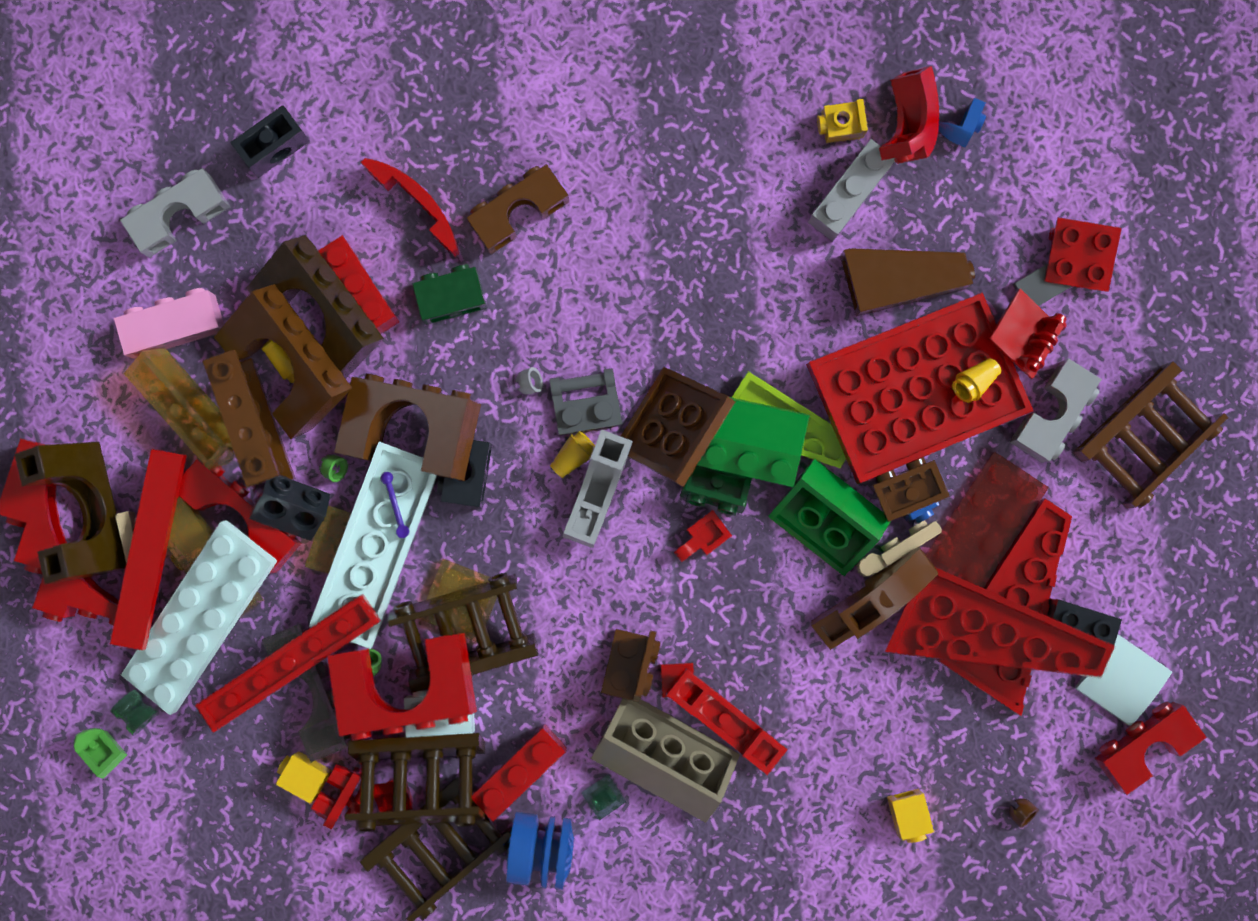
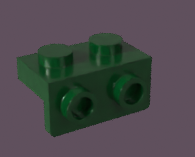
[680,465,752,516]

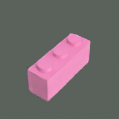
[114,288,224,359]

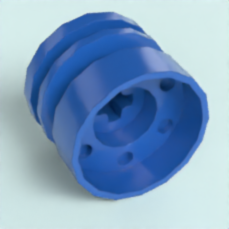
[506,812,574,890]

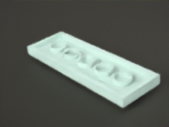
[309,442,437,649]
[121,520,277,715]

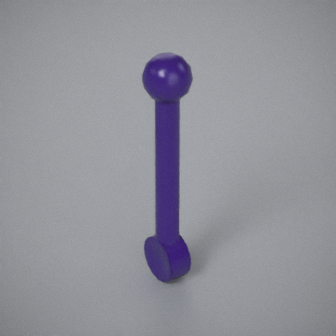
[380,472,410,538]

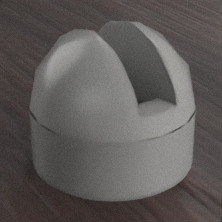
[515,367,543,395]

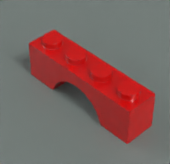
[178,459,302,573]

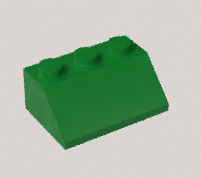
[697,397,810,487]
[768,459,890,576]

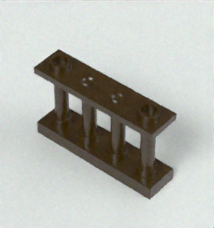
[387,573,538,693]
[345,733,485,832]
[360,776,512,921]

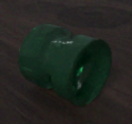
[110,689,158,736]

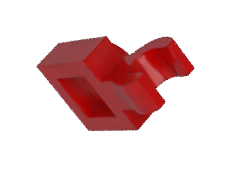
[674,510,732,562]

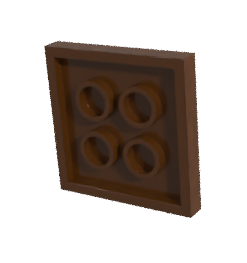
[620,366,735,487]

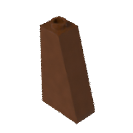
[840,248,975,317]

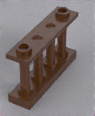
[203,349,296,487]
[1072,361,1229,508]

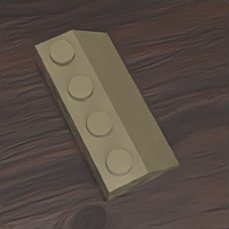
[591,699,740,823]

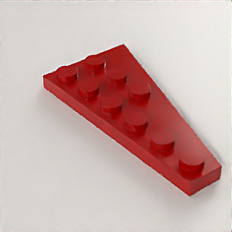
[936,498,1072,716]
[885,567,1115,678]

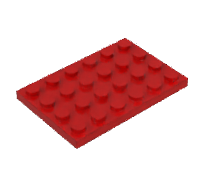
[806,293,1034,484]

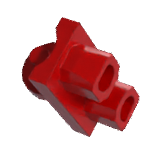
[311,764,361,830]

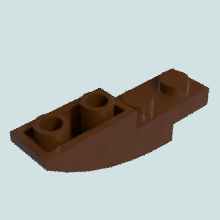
[811,547,938,650]

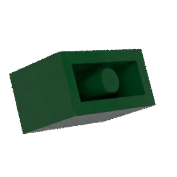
[412,264,488,325]

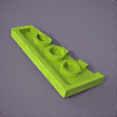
[732,371,846,468]

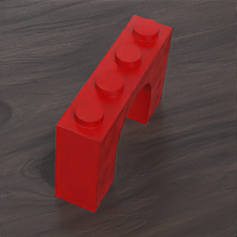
[327,633,477,740]

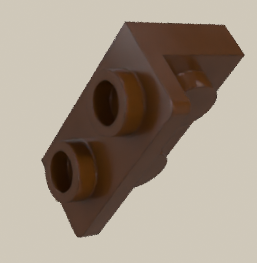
[871,457,950,522]

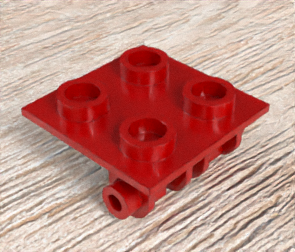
[1044,217,1122,292]
[989,288,1067,379]

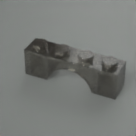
[262,623,352,762]

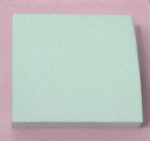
[1075,634,1172,726]

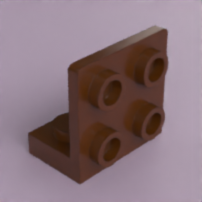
[600,629,661,703]

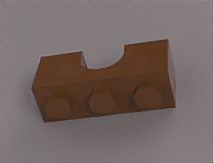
[467,164,570,255]

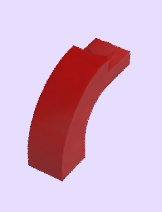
[879,66,939,164]

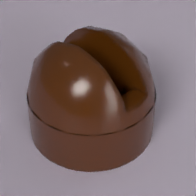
[1009,798,1039,828]

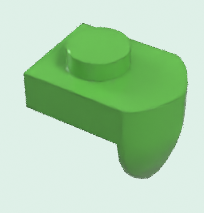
[73,728,127,779]

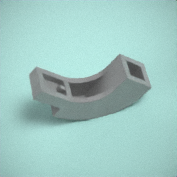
[563,430,633,548]

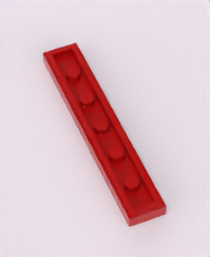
[110,449,187,650]
[195,594,381,733]

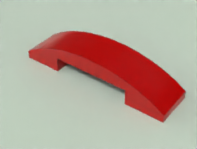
[361,158,460,258]
[666,668,788,776]

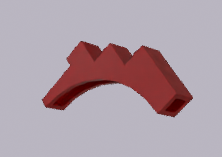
[0,438,119,626]

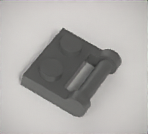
[549,368,622,436]

